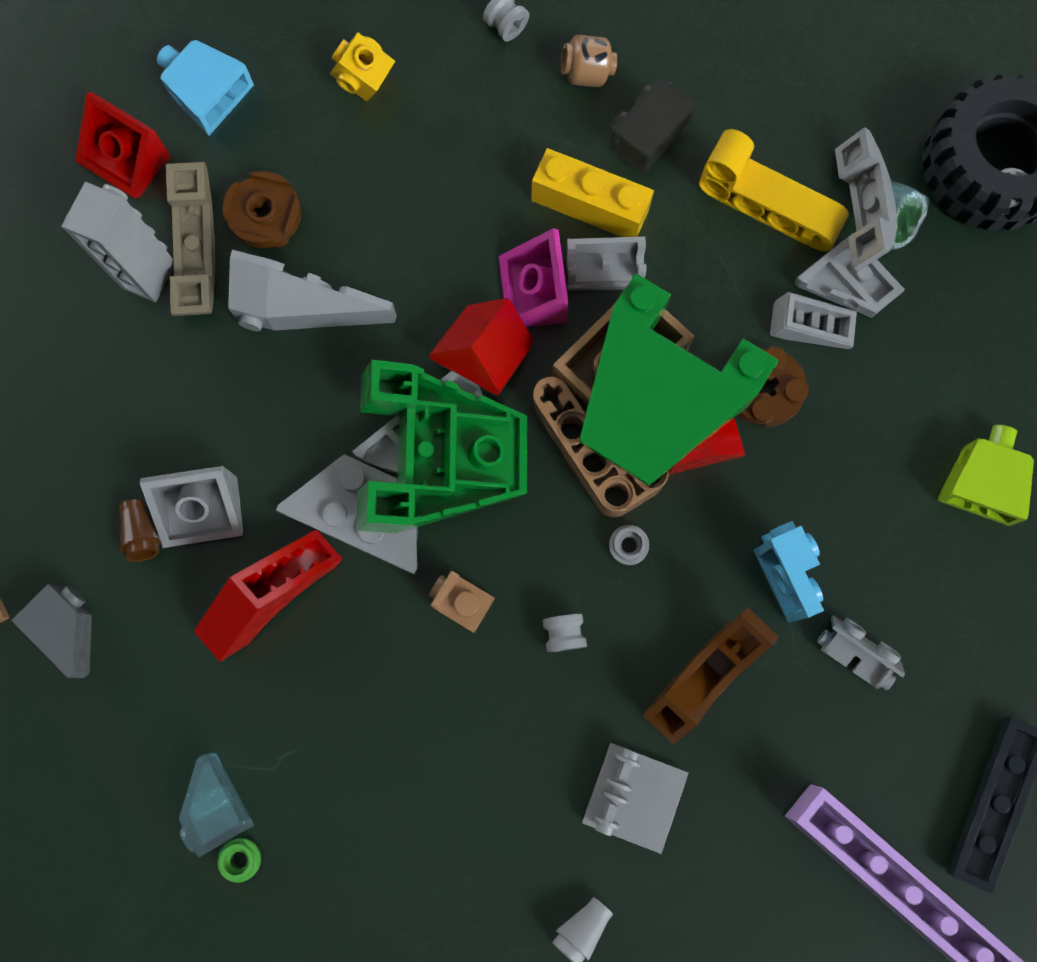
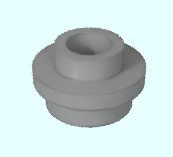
[609,525,649,565]

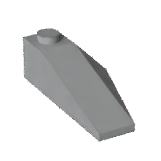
[228,250,397,331]

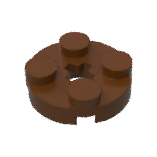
[223,171,302,248]
[738,347,809,427]

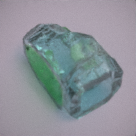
[891,181,929,249]

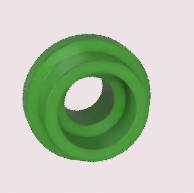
[217,838,261,883]

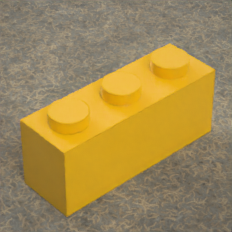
[531,148,654,237]

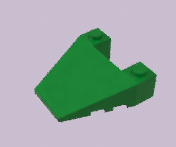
[579,273,779,486]
[356,360,527,533]

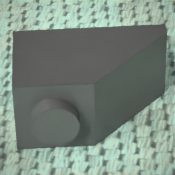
[11,584,92,678]

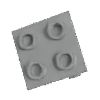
[582,743,689,854]

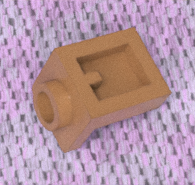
[429,571,495,633]

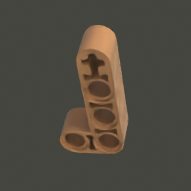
[533,377,669,518]

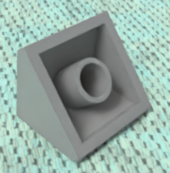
[140,466,243,548]

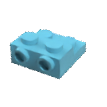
[753,521,824,623]

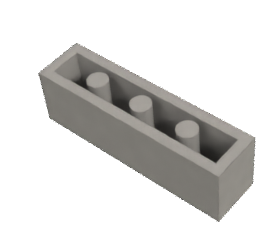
[61,182,174,303]

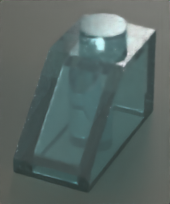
[179,752,254,858]

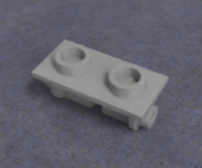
[817,615,905,691]

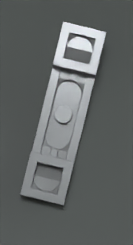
[835,127,897,271]

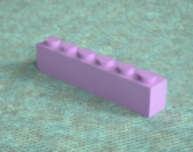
[785,784,1024,962]

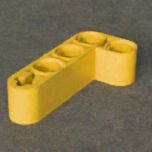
[699,129,849,251]

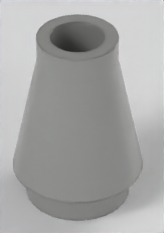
[552,897,613,962]

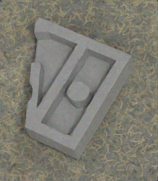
[794,233,905,318]

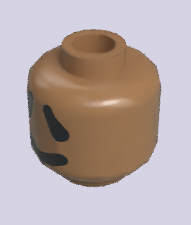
[561,34,617,87]

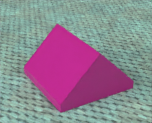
[499,228,568,328]

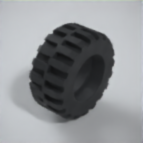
[922,74,1037,231]

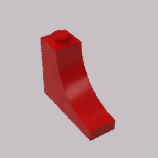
[194,529,342,662]

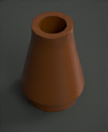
[119,499,161,562]

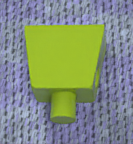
[937,425,1034,526]

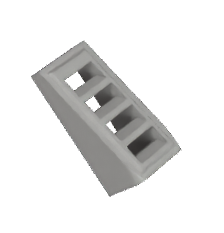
[770,292,857,349]

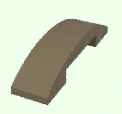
[166,162,215,316]

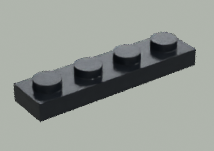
[947,717,1037,894]

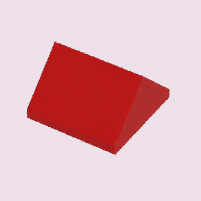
[75,92,171,199]
[429,298,534,396]

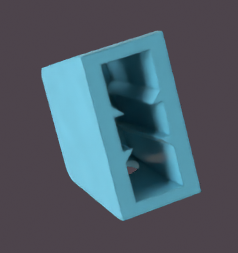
[157,40,254,135]

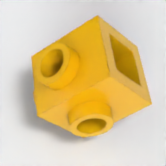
[330,32,395,101]

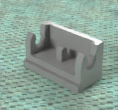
[566,236,646,291]

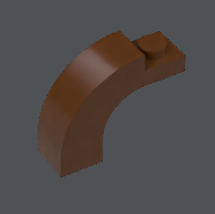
[643,607,779,745]

